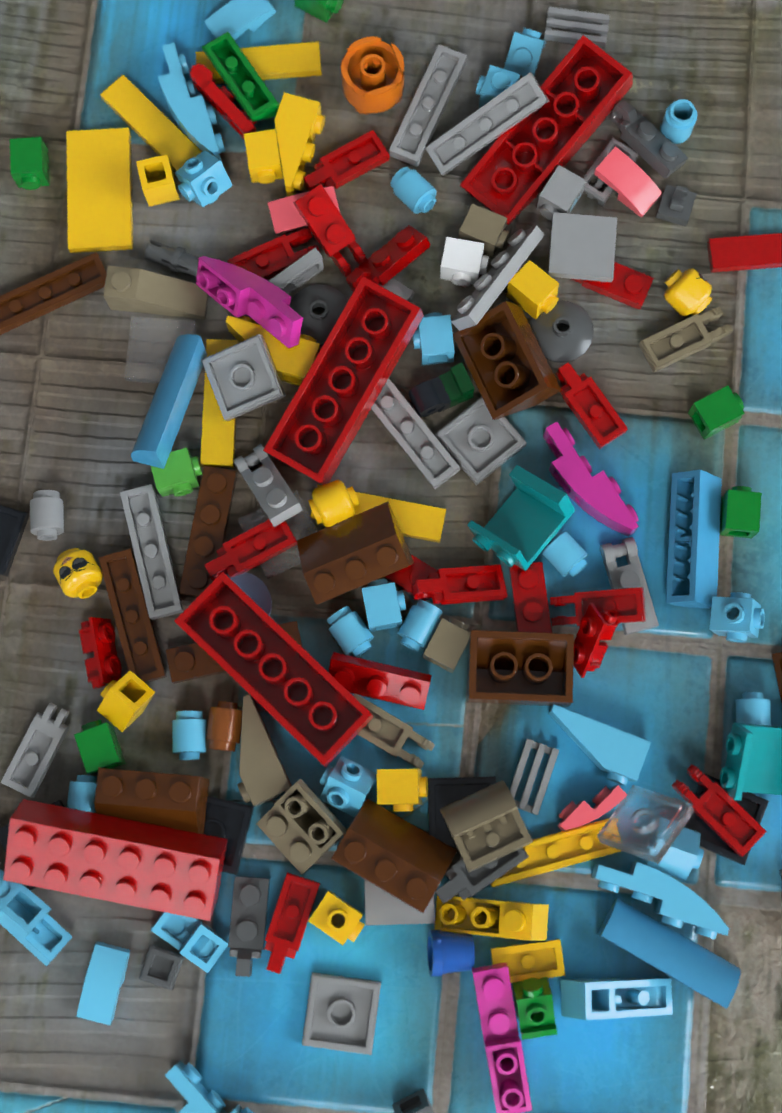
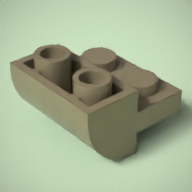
[256,779,348,875]
[440,780,533,872]

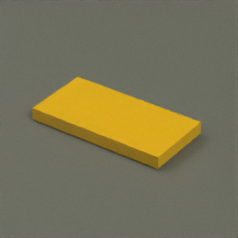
[66,128,133,253]

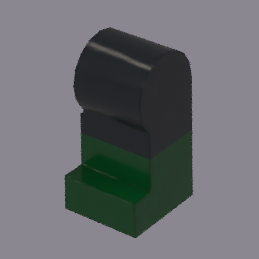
[408,363,475,417]

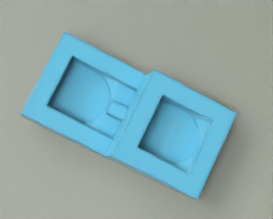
[204,0,276,40]
[150,912,229,973]
[76,941,131,1026]

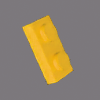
[490,939,566,983]

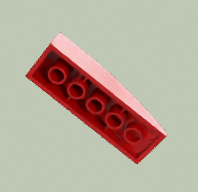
[460,35,633,225]

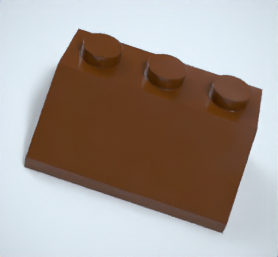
[453,301,562,420]
[297,502,414,605]
[467,630,574,707]
[94,768,210,834]
[331,798,457,913]

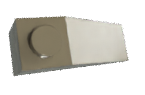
[103,266,208,319]
[237,694,292,807]

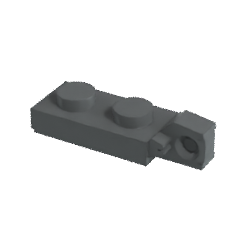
[609,100,688,178]
[436,847,529,904]
[228,876,270,977]

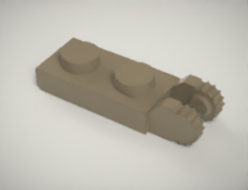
[639,307,733,372]
[353,693,435,770]

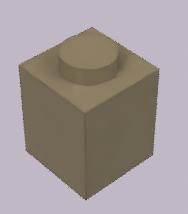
[458,203,510,258]
[423,618,470,674]

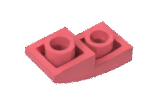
[594,146,662,218]
[268,186,341,235]
[557,785,628,831]

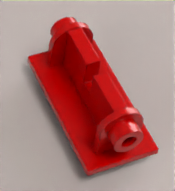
[573,603,619,678]
[78,617,122,689]

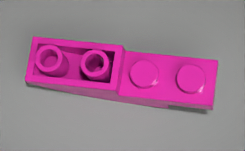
[196,256,303,348]
[543,422,639,536]
[472,962,532,1113]

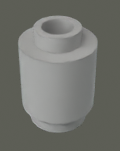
[30,490,64,541]

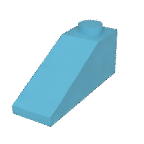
[548,704,651,786]
[561,978,673,1020]

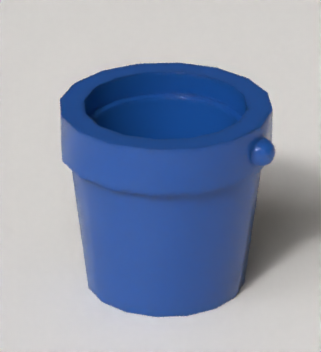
[427,930,475,977]

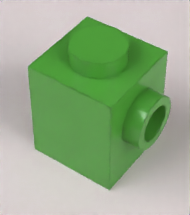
[151,448,203,497]

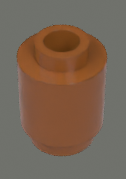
[206,701,242,752]

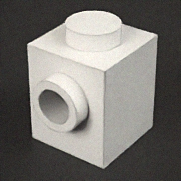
[440,237,489,286]

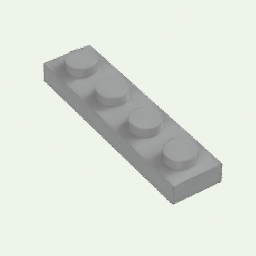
[389,44,467,168]
[425,72,549,175]
[451,225,545,331]
[371,378,461,490]
[120,484,184,620]

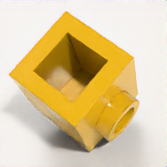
[244,129,283,184]
[136,154,180,207]
[507,260,559,320]
[97,670,155,732]
[377,769,428,812]
[308,890,365,945]

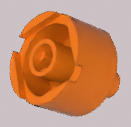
[341,37,404,114]

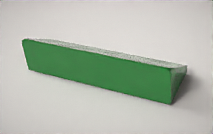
[202,32,279,122]

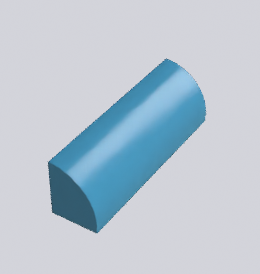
[131,334,207,469]
[666,469,722,608]
[597,897,741,1008]

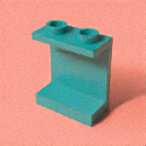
[467,465,575,571]
[720,723,782,801]

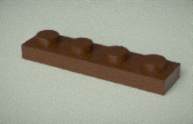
[0,252,107,335]
[179,466,238,598]
[99,548,167,683]
[166,621,303,684]

